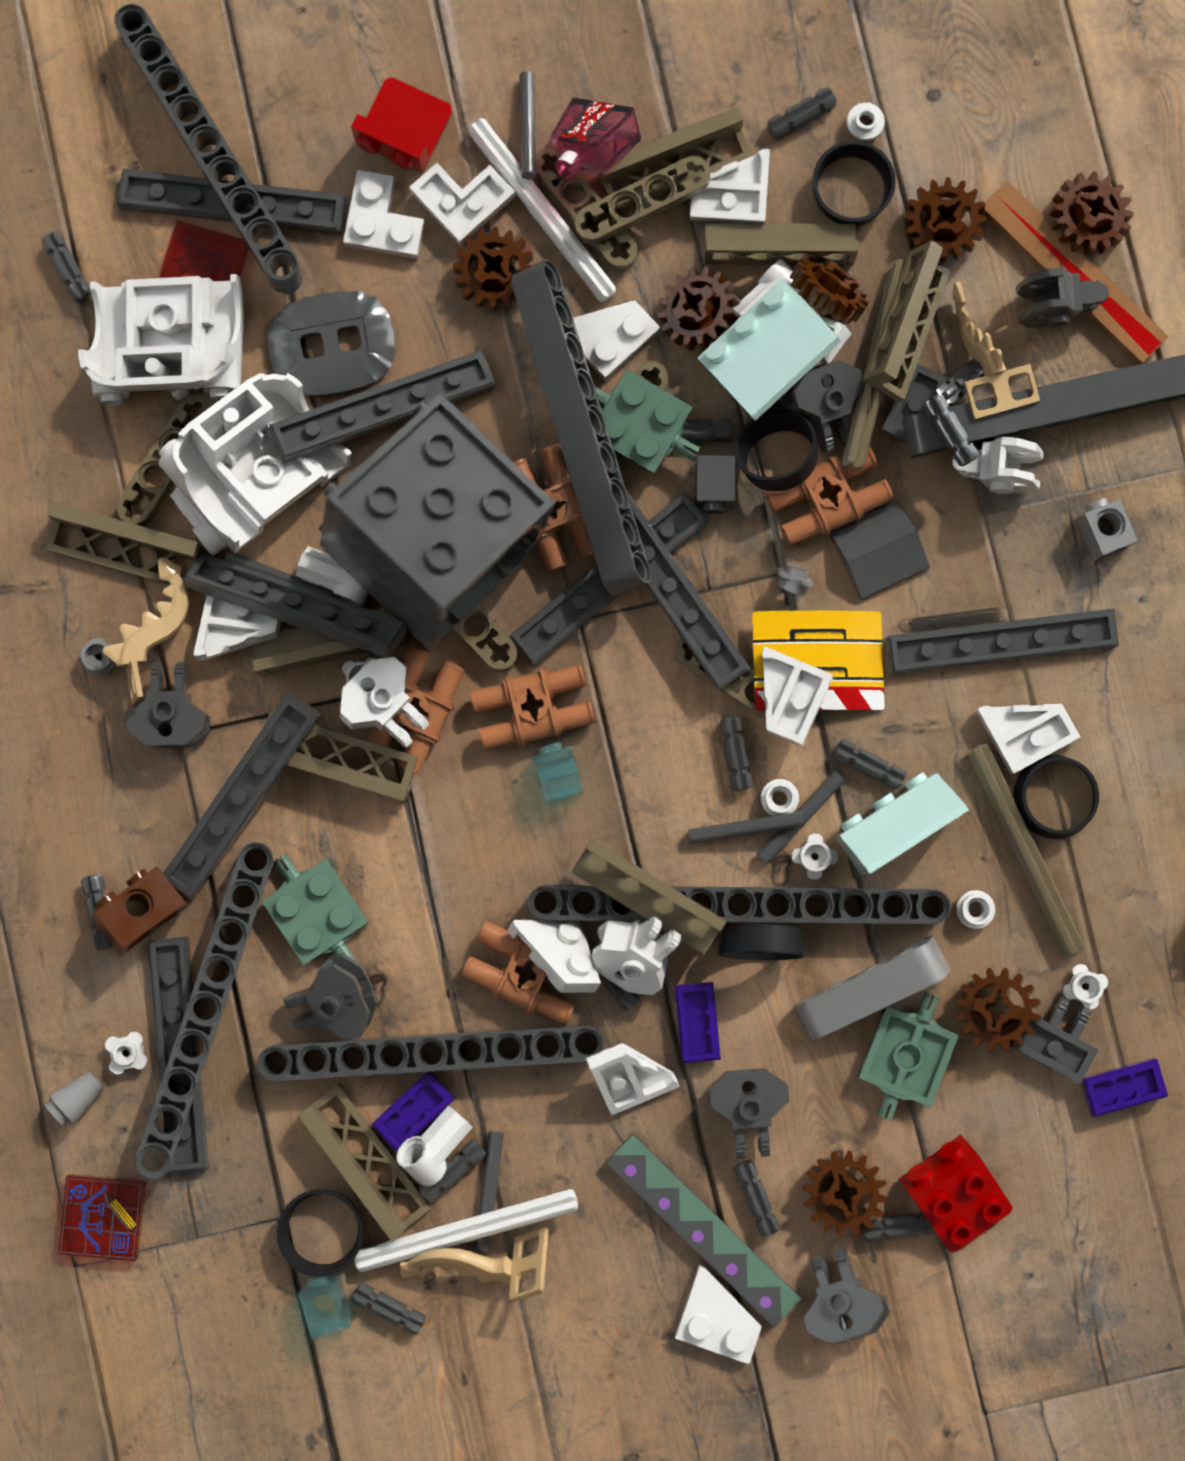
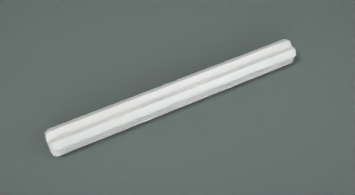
[468,118,616,302]
[354,1189,578,1272]

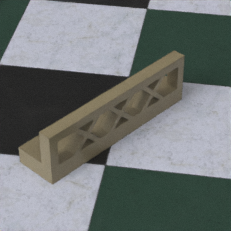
[598,106,753,214]
[704,223,859,265]
[863,240,951,402]
[44,501,204,591]
[252,608,409,676]
[266,711,418,801]
[571,838,727,955]
[297,1083,432,1241]

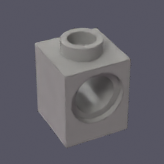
[1077,498,1138,561]

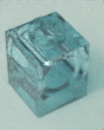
[534,742,584,803]
[298,1275,354,1339]

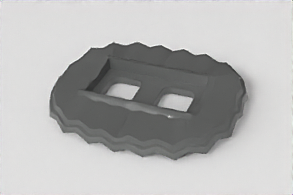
[267,291,396,395]

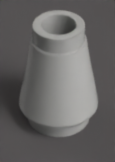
[44,1071,104,1127]

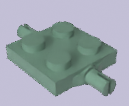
[595,369,701,475]
[261,853,368,966]
[857,992,959,1121]

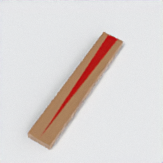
[982,180,1169,365]

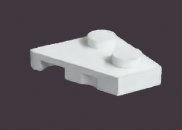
[975,704,1081,775]
[508,920,601,993]

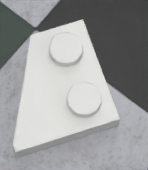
[690,149,770,223]
[573,300,660,381]
[193,595,281,661]
[762,646,833,747]
[586,1043,680,1116]
[675,1264,762,1364]

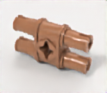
[513,443,594,572]
[765,446,894,547]
[362,645,465,774]
[470,665,596,750]
[461,921,575,1025]

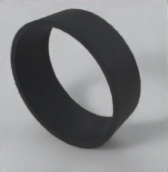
[813,141,896,226]
[734,409,818,492]
[1013,755,1099,839]
[718,924,804,960]
[277,1189,363,1277]

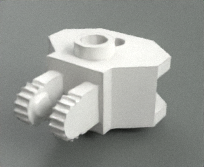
[951,436,1044,494]
[340,657,429,748]
[591,917,681,995]

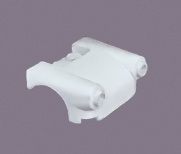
[78,274,245,405]
[158,373,352,554]

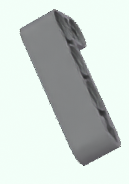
[794,935,951,1041]

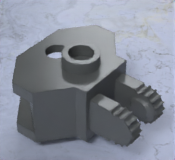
[1016,268,1110,328]
[779,361,864,453]
[126,662,211,748]
[283,953,378,1041]
[708,1068,789,1159]
[804,1248,891,1344]

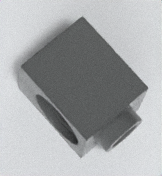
[695,455,735,514]

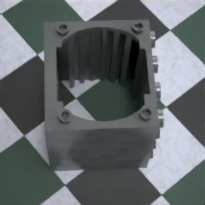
[319,393,555,651]

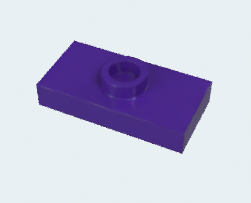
[674,982,721,1064]
[1081,1058,1168,1117]
[371,1072,455,1152]

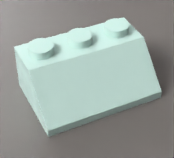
[698,279,841,421]
[835,772,969,875]

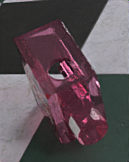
[551,97,642,179]

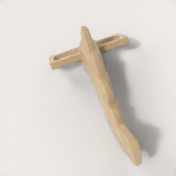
[953,281,1040,420]
[103,557,189,707]
[400,1227,549,1303]

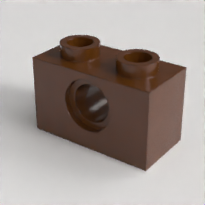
[92,867,186,957]

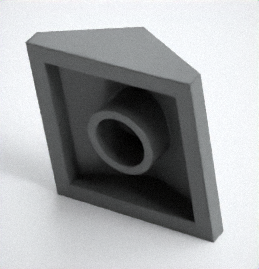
[830,500,930,600]

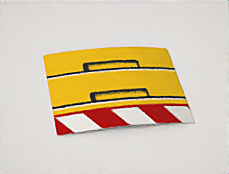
[752,611,885,711]

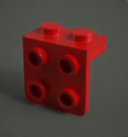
[351,77,453,174]
[898,1135,1012,1252]

